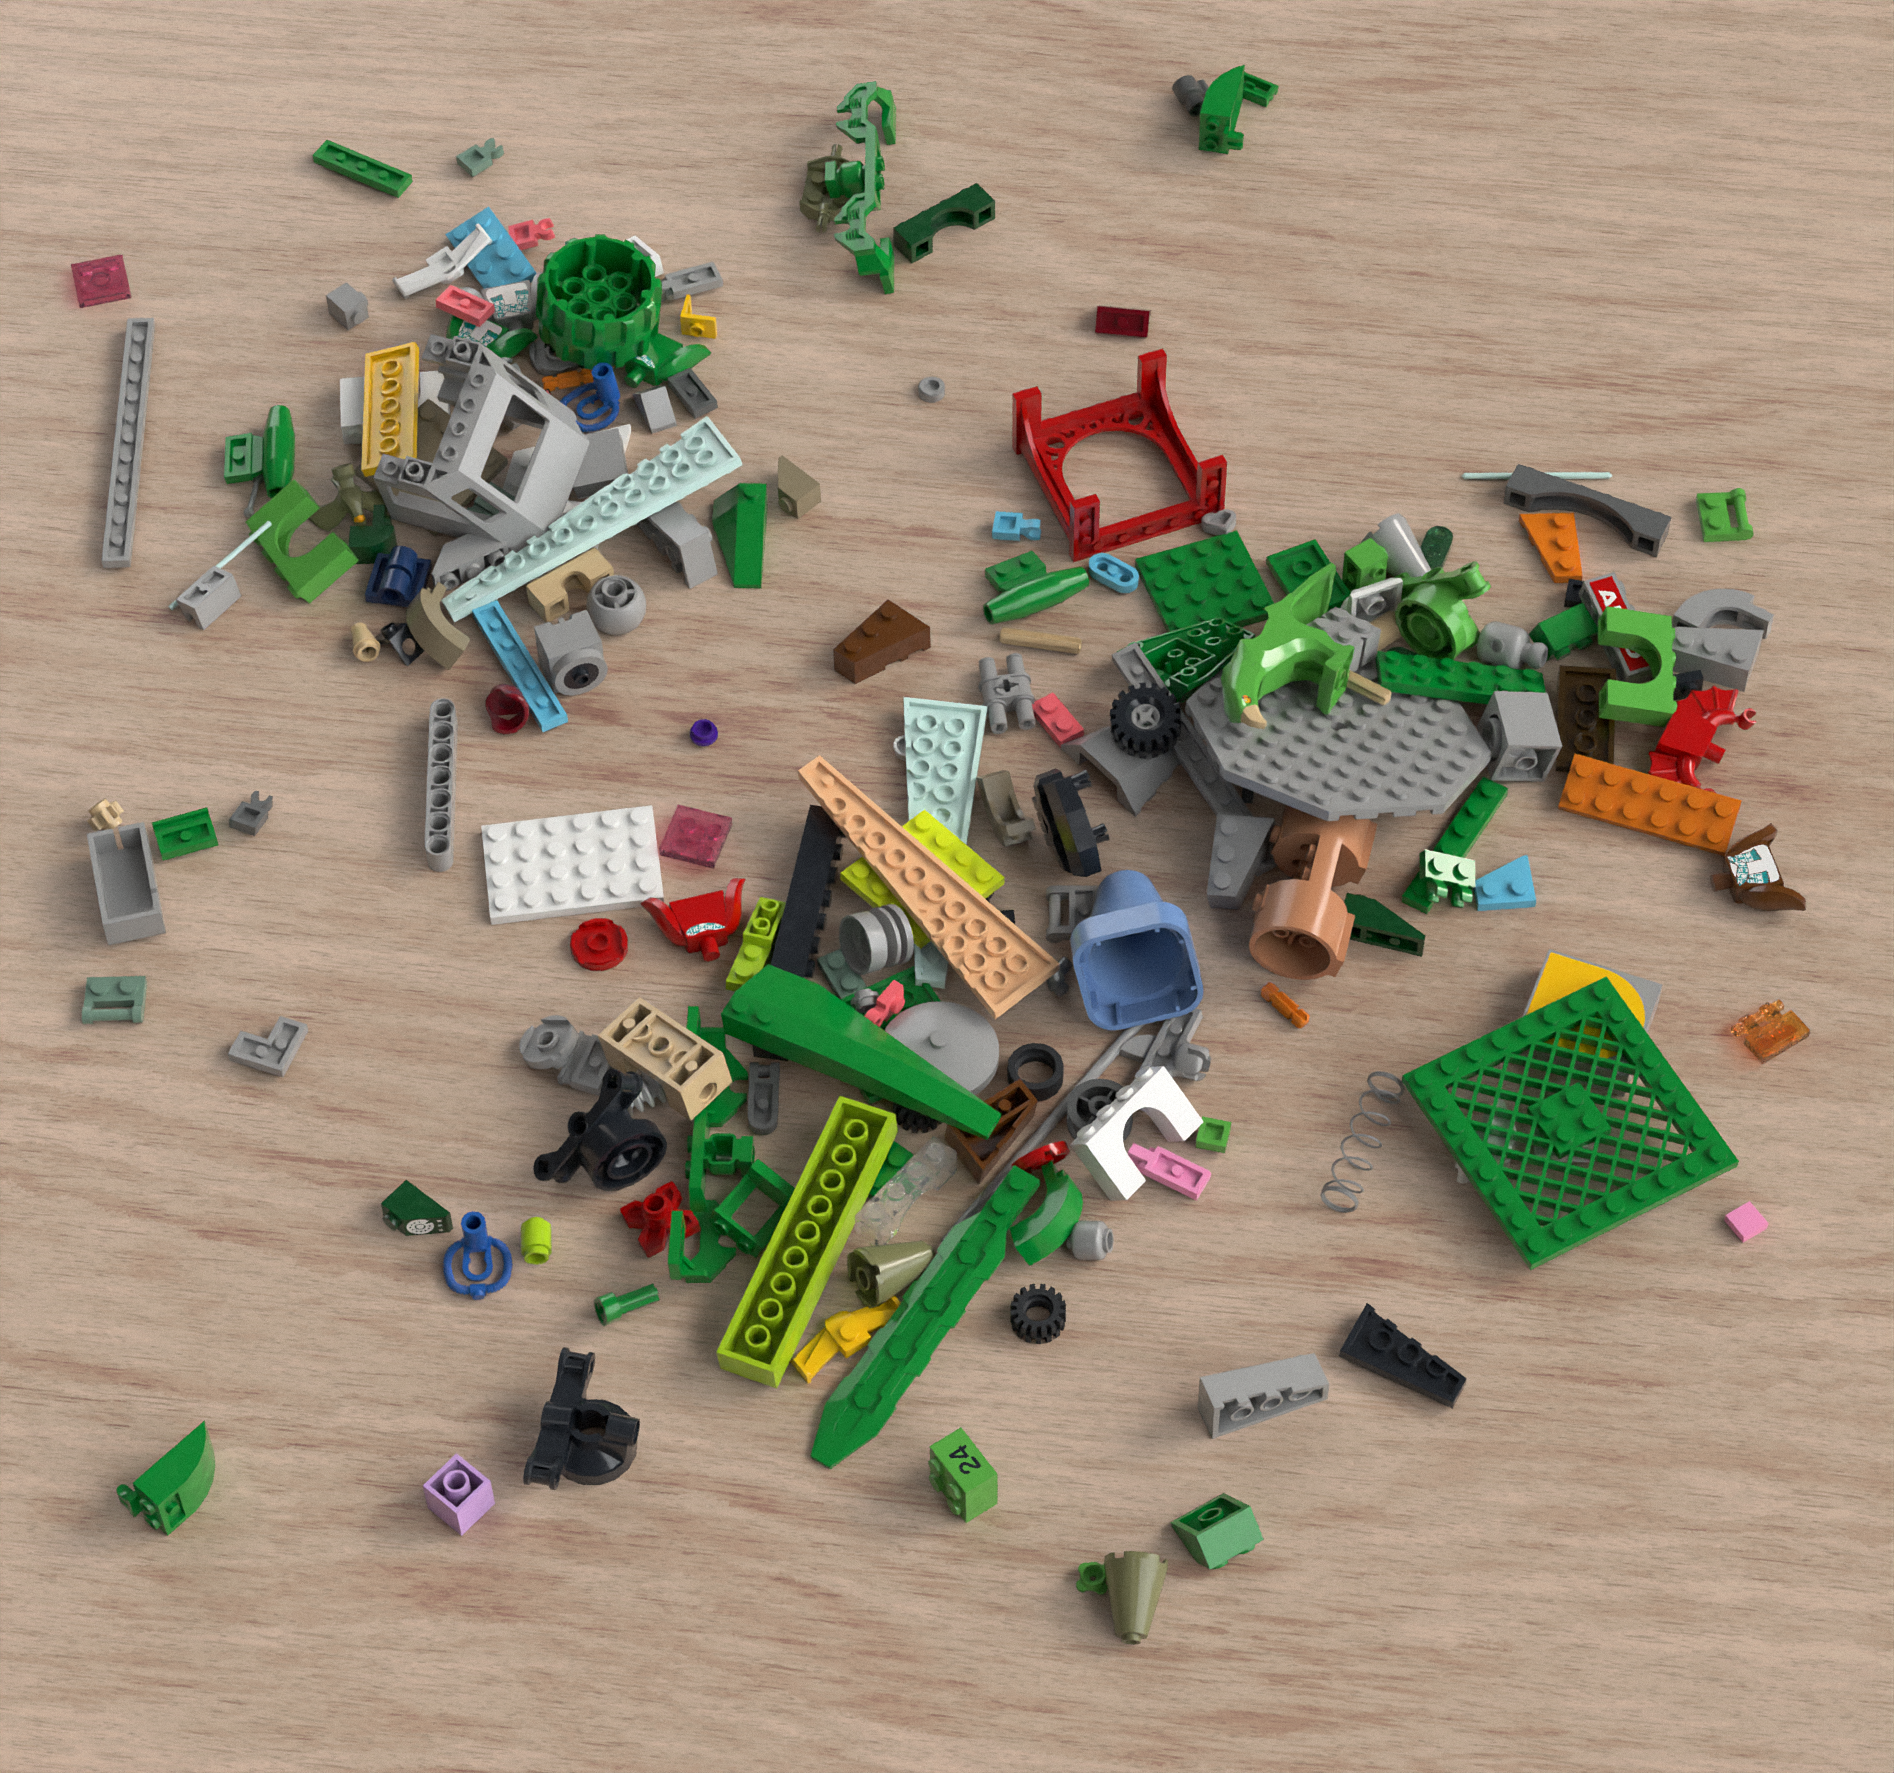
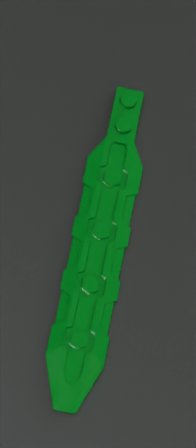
[810,1165,1040,1469]

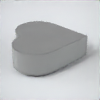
[1201,509,1236,536]

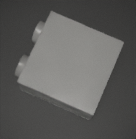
[572,428,628,499]

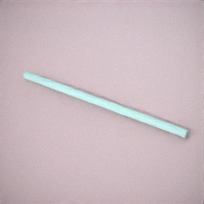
[168,521,272,610]

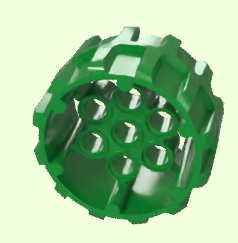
[536,234,662,370]

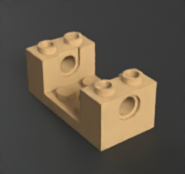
[598,997,732,1121]

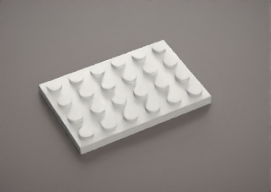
[481,805,664,925]

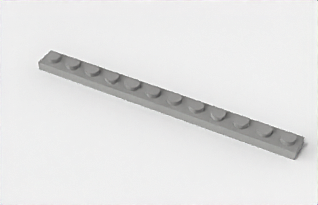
[102,318,155,568]

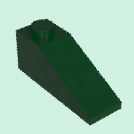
[1344,893,1426,957]

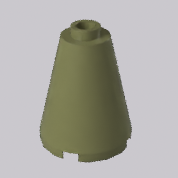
[847,1240,936,1308]
[1104,1551,1168,1645]

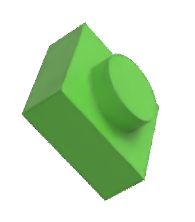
[1195,1116,1232,1153]

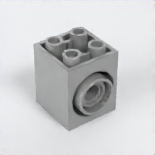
[1477,691,1562,782]

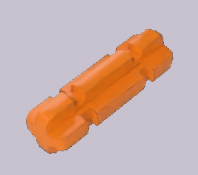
[542,369,594,392]
[1261,982,1310,1029]

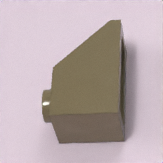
[778,455,821,519]

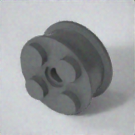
[1067,1079,1133,1142]

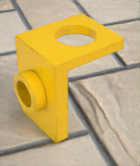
[680,294,717,339]

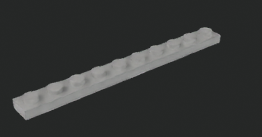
[1112,642,1277,877]

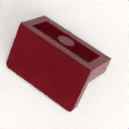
[1095,305,1151,337]

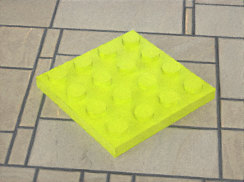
[840,809,1005,949]

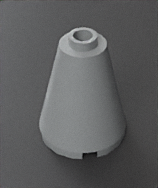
[1361,513,1431,578]

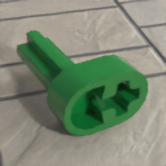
[594,1283,660,1326]

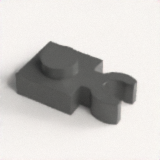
[229,791,273,836]

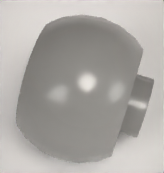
[586,575,646,635]

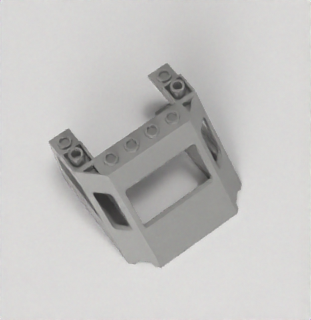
[373,334,590,553]

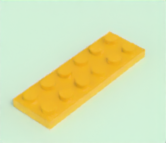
[361,342,419,477]

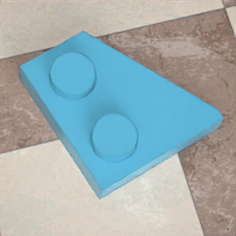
[1473,855,1536,911]

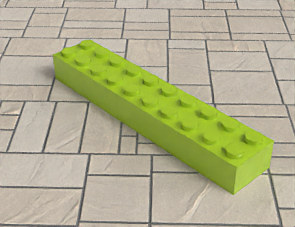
[716,1096,898,1389]

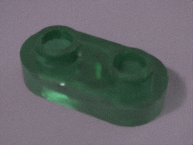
[1420,526,1453,570]

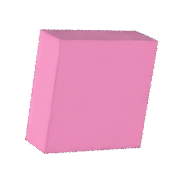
[1724,1201,1769,1242]

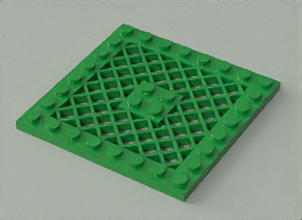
[1402,976,1739,1270]

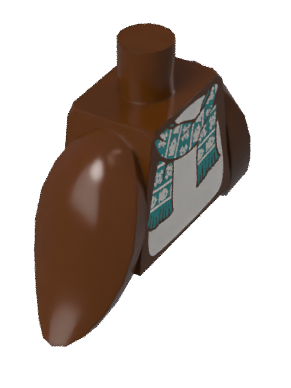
[1710,823,1806,911]

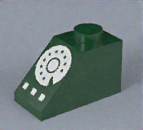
[381,1180,453,1236]

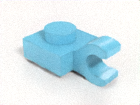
[992,511,1041,541]

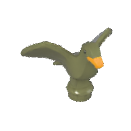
[309,463,388,532]

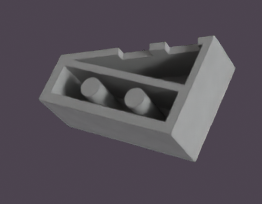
[1207,814,1276,910]

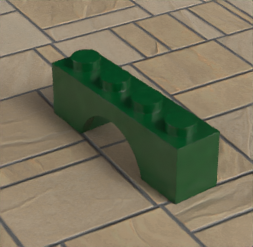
[893,183,995,263]

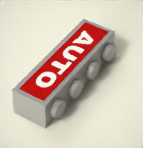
[1579,572,1652,684]

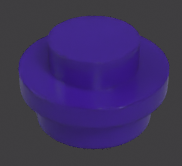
[690,719,718,746]

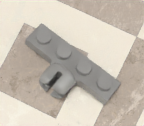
[1134,1008,1211,1081]

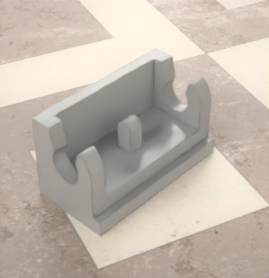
[176,566,241,630]

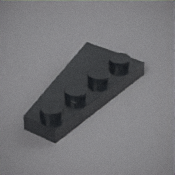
[1339,1303,1467,1409]

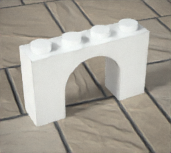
[340,371,450,444]
[1070,1066,1203,1201]

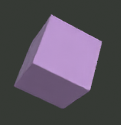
[423,1453,495,1536]

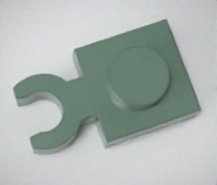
[456,138,504,177]

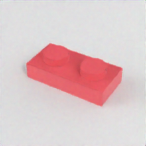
[436,285,495,327]
[1032,692,1084,748]

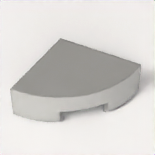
[1120,1035,1157,1063]

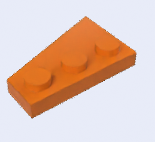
[1519,513,1583,583]

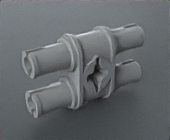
[978,653,1035,734]

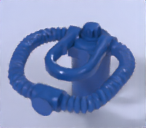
[560,363,621,433]
[442,1211,513,1300]

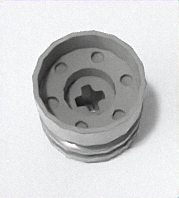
[839,904,914,975]

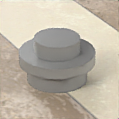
[850,989,879,1013]

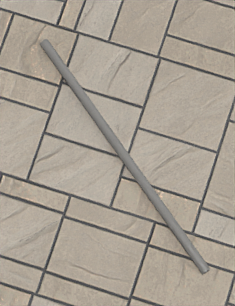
[941,1024,1145,1242]

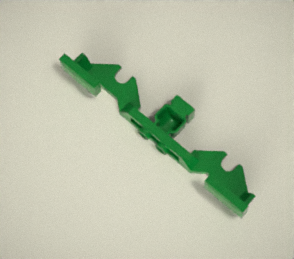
[825,81,896,294]
[668,1006,756,1283]

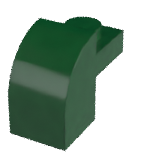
[348,505,397,564]

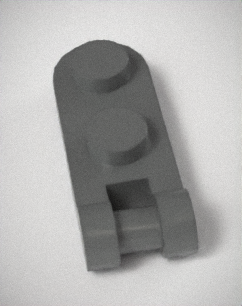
[748,1062,780,1135]

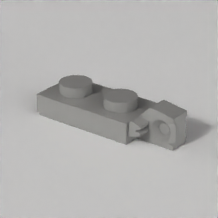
[661,262,723,302]

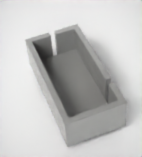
[87,822,166,945]

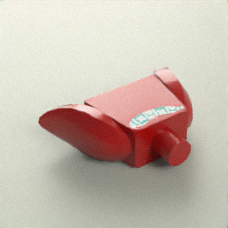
[640,878,746,961]

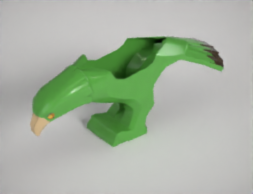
[1221,563,1355,729]

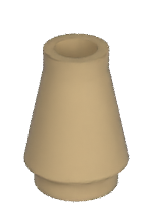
[351,623,380,662]

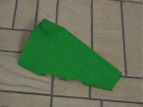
[712,483,768,589]

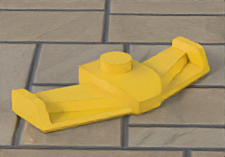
[790,1296,901,1384]

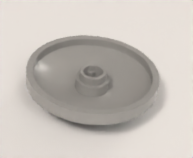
[885,1001,999,1095]

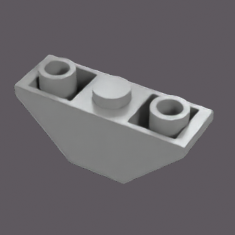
[432,534,509,591]

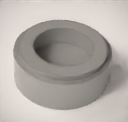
[918,377,945,403]

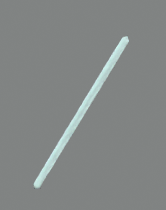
[1462,472,1613,480]

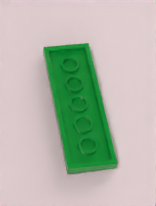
[1375,651,1546,704]

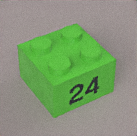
[928,1427,998,1523]

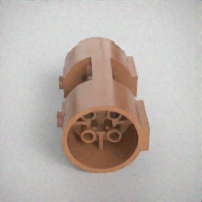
[1249,804,1378,980]

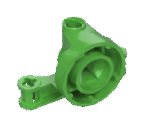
[1393,561,1491,660]

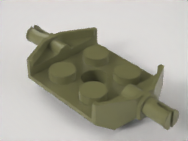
[799,144,850,233]

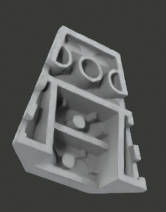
[1061,723,1181,817]

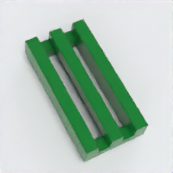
[1243,72,1279,107]

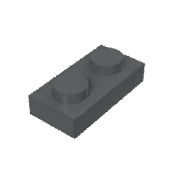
[667,368,718,419]

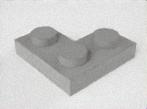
[228,1016,308,1077]

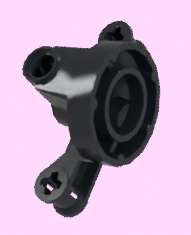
[533,1069,667,1191]
[523,1347,640,1490]

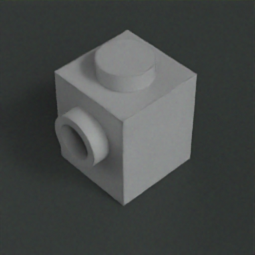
[326,282,369,330]

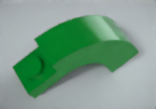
[1010,1161,1083,1266]

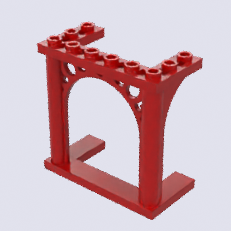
[1012,348,1227,563]

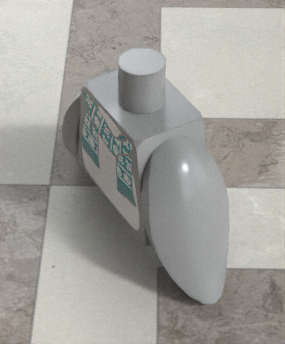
[461,272,543,331]

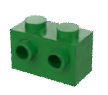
[1529,603,1598,662]

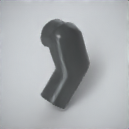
[1046,956,1073,997]

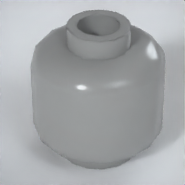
[1066,1220,1114,1260]

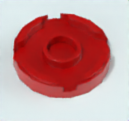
[570,918,628,971]
[1011,1141,1070,1174]

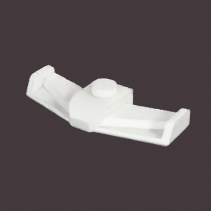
[392,223,492,299]

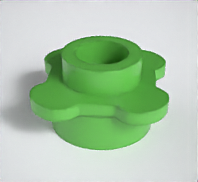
[1076,1562,1108,1595]

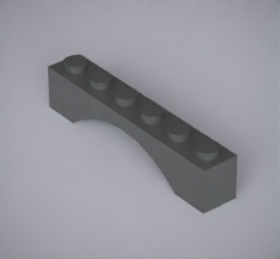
[1504,464,1672,557]

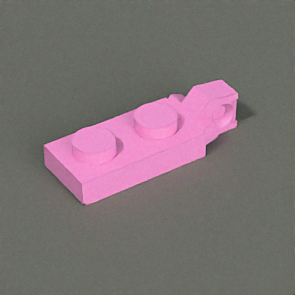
[1128,1143,1211,1201]

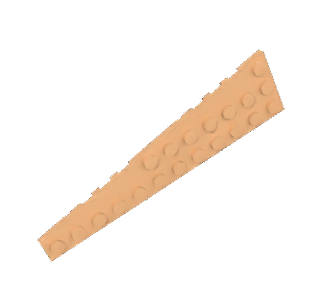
[798,755,1060,1020]

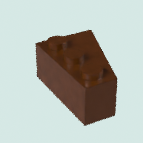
[833,600,931,684]
[944,1079,1038,1184]

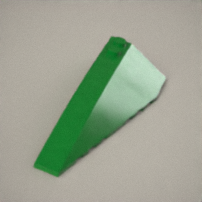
[721,964,1001,1140]

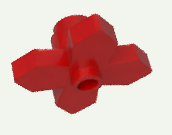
[620,1181,701,1258]

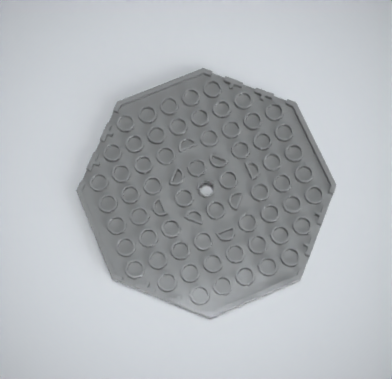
[1185,658,1491,821]

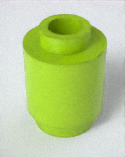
[521,1217,552,1265]

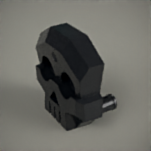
[1031,768,1109,877]

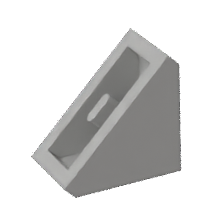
[633,386,677,434]

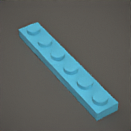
[472,600,568,732]

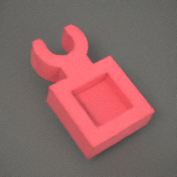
[508,218,555,250]
[864,980,905,1027]

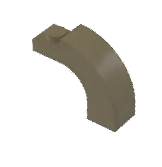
[406,582,470,670]
[976,770,1036,846]

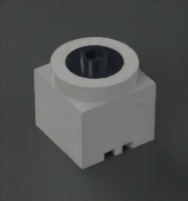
[534,610,608,695]

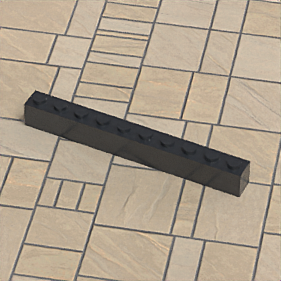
[752,805,847,1062]

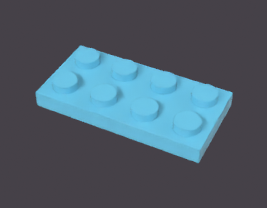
[445,206,537,289]

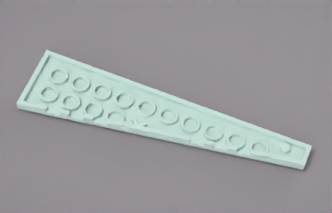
[441,416,743,622]
[903,697,987,989]

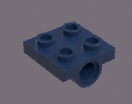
[365,546,432,607]

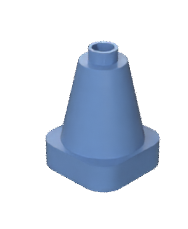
[1070,870,1203,1030]

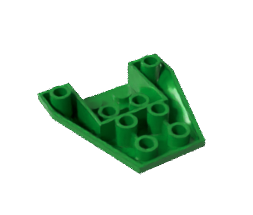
[1117,617,1255,704]

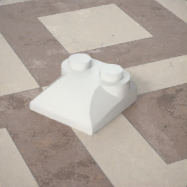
[1341,578,1403,622]

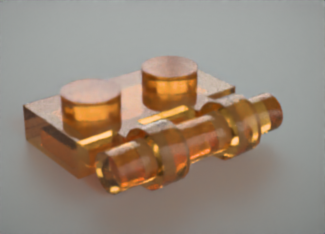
[1731,999,1810,1064]

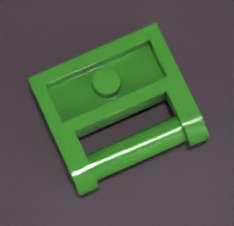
[1696,488,1754,542]

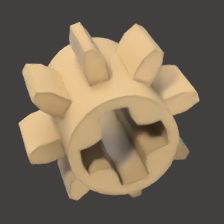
[87,798,124,831]

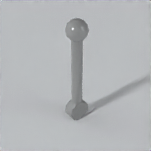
[244,474,264,518]

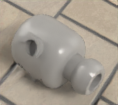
[1477,621,1548,669]

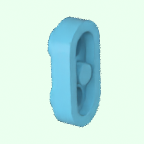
[1088,553,1139,593]

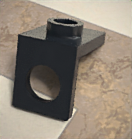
[375,622,425,666]

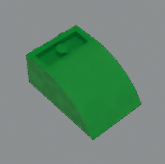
[1198,65,1245,154]
[116,1420,216,1536]

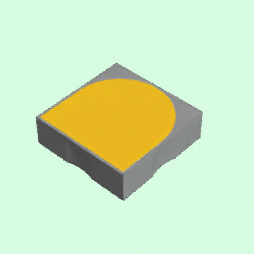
[1519,949,1662,1097]

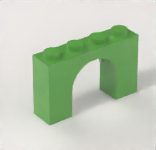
[245,479,359,603]
[1598,606,1677,727]

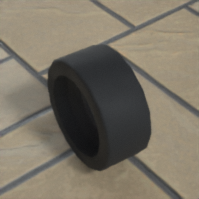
[1007,1043,1064,1102]

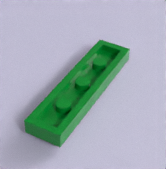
[312,140,413,198]

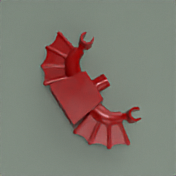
[1648,685,1756,793]

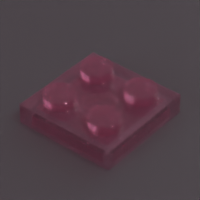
[71,254,132,308]
[659,804,733,869]

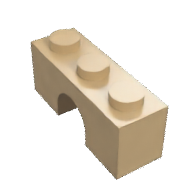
[526,547,614,623]

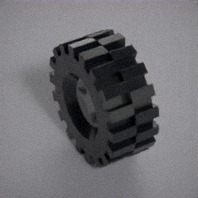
[1110,682,1182,759]

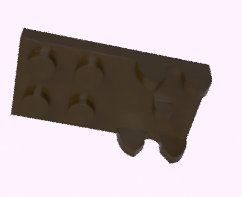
[1555,665,1616,772]

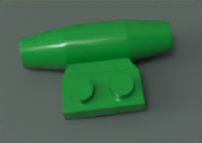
[224,405,295,499]
[983,551,1089,624]

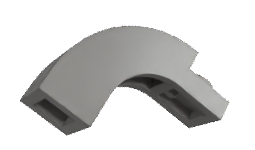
[1672,589,1774,639]

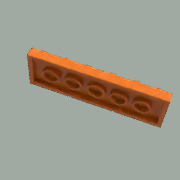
[1558,754,1742,856]

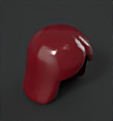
[485,684,529,735]

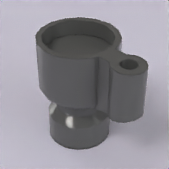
[1172,75,1209,117]

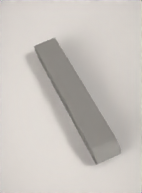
[425,698,458,872]

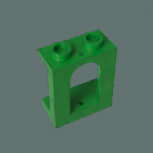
[708,1159,795,1259]

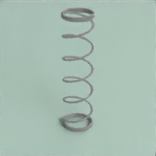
[1320,1071,1405,1213]

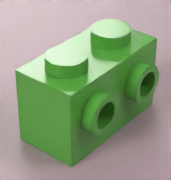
[1342,538,1388,593]

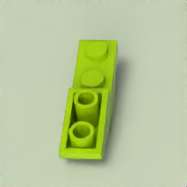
[726,897,786,992]

